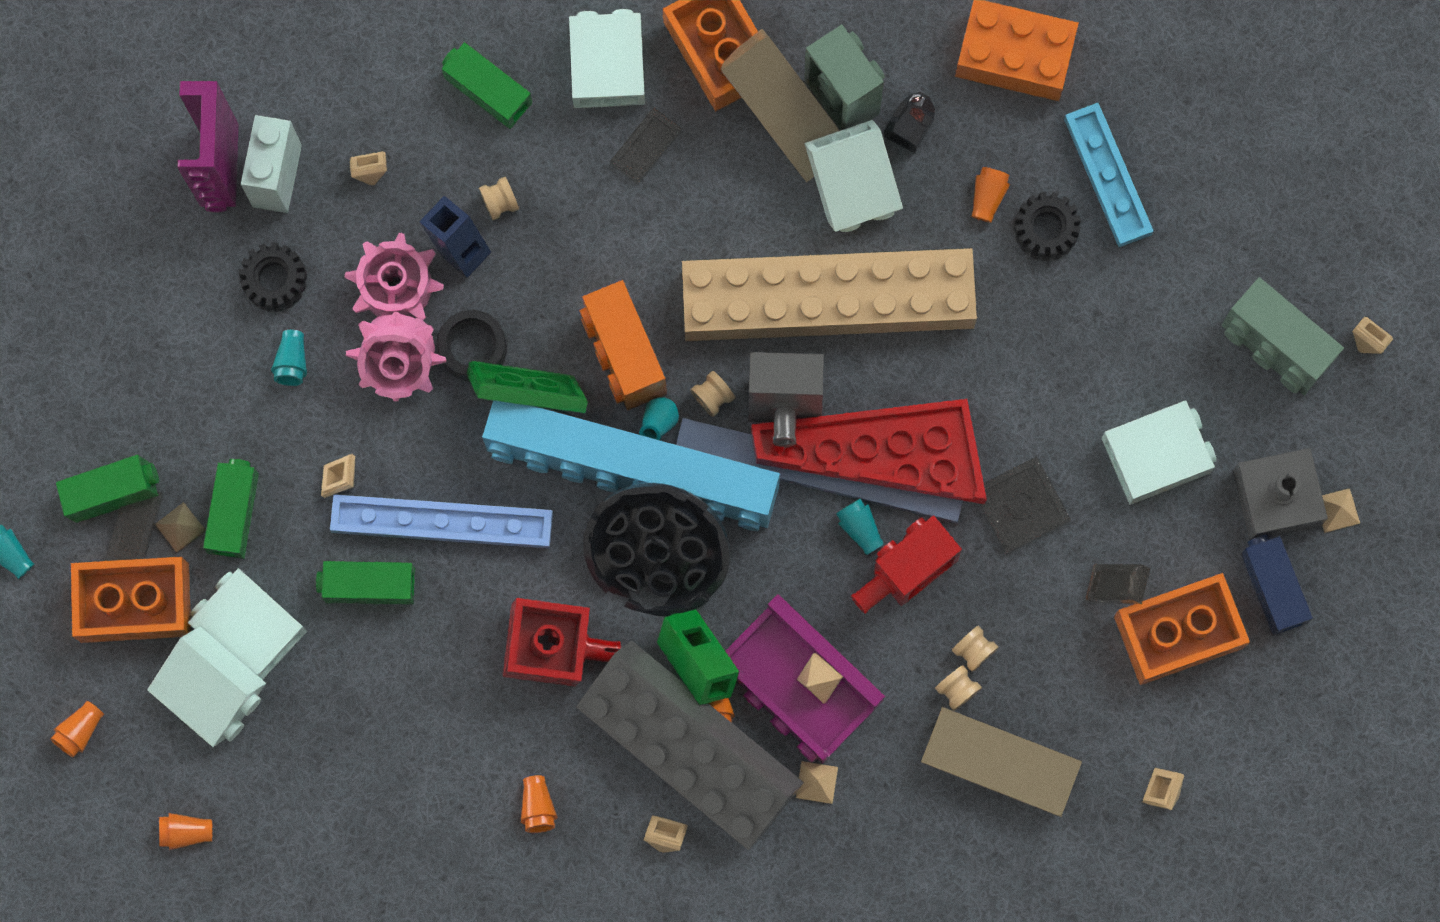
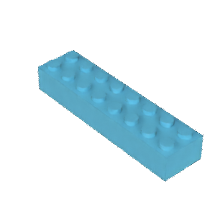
[482,400,780,531]

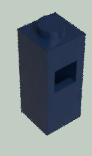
[419,196,491,278]
[1241,534,1313,636]

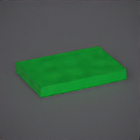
[467,361,588,413]

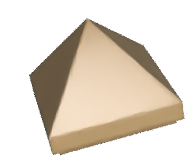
[350,151,387,185]
[1352,317,1393,354]
[321,454,355,498]
[1322,489,1360,533]
[797,653,843,704]
[796,761,838,804]
[1142,768,1184,810]
[644,815,688,853]

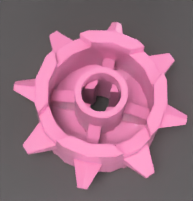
[345,233,444,320]
[346,311,446,402]

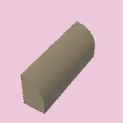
[721,29,840,183]
[921,707,1082,817]

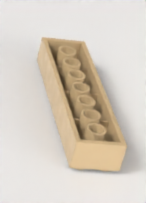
[682,248,977,341]

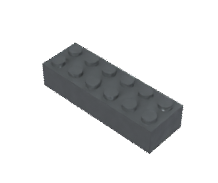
[576,640,804,850]

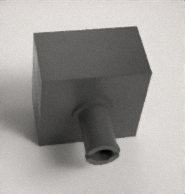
[748,352,824,447]
[1233,448,1328,540]

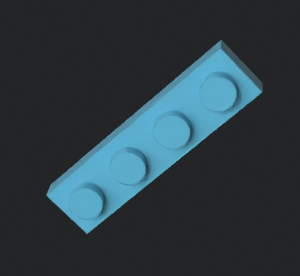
[1064,103,1154,247]

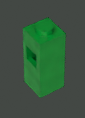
[442,42,533,129]
[56,455,159,523]
[203,459,259,559]
[316,561,415,604]
[657,609,739,705]

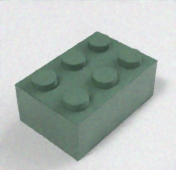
[804,24,885,131]
[1221,277,1344,395]

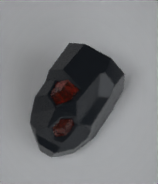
[884,92,935,153]

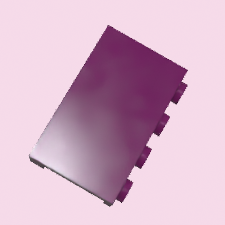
[177,81,239,213]
[725,594,885,764]

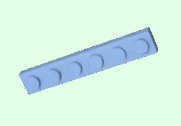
[330,494,553,549]

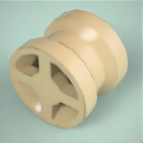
[479,177,519,220]
[690,371,735,417]
[952,625,998,672]
[935,665,982,711]

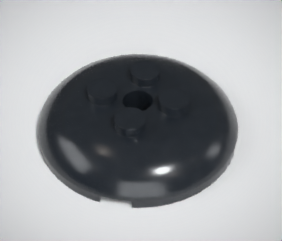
[583,483,730,616]

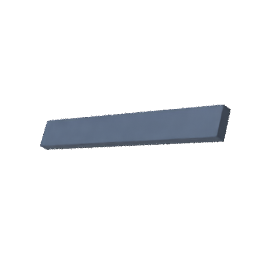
[676,418,963,524]

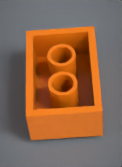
[663,0,758,112]
[955,0,1079,101]
[579,280,667,410]
[71,557,191,643]
[1114,573,1250,685]

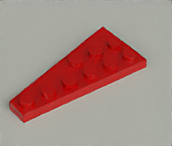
[751,399,987,504]

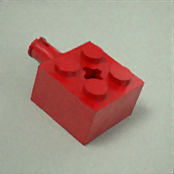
[851,515,962,614]
[502,598,621,687]

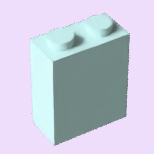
[569,9,645,108]
[241,115,302,213]
[804,120,903,232]
[1101,400,1216,505]
[188,568,307,680]
[147,626,266,747]

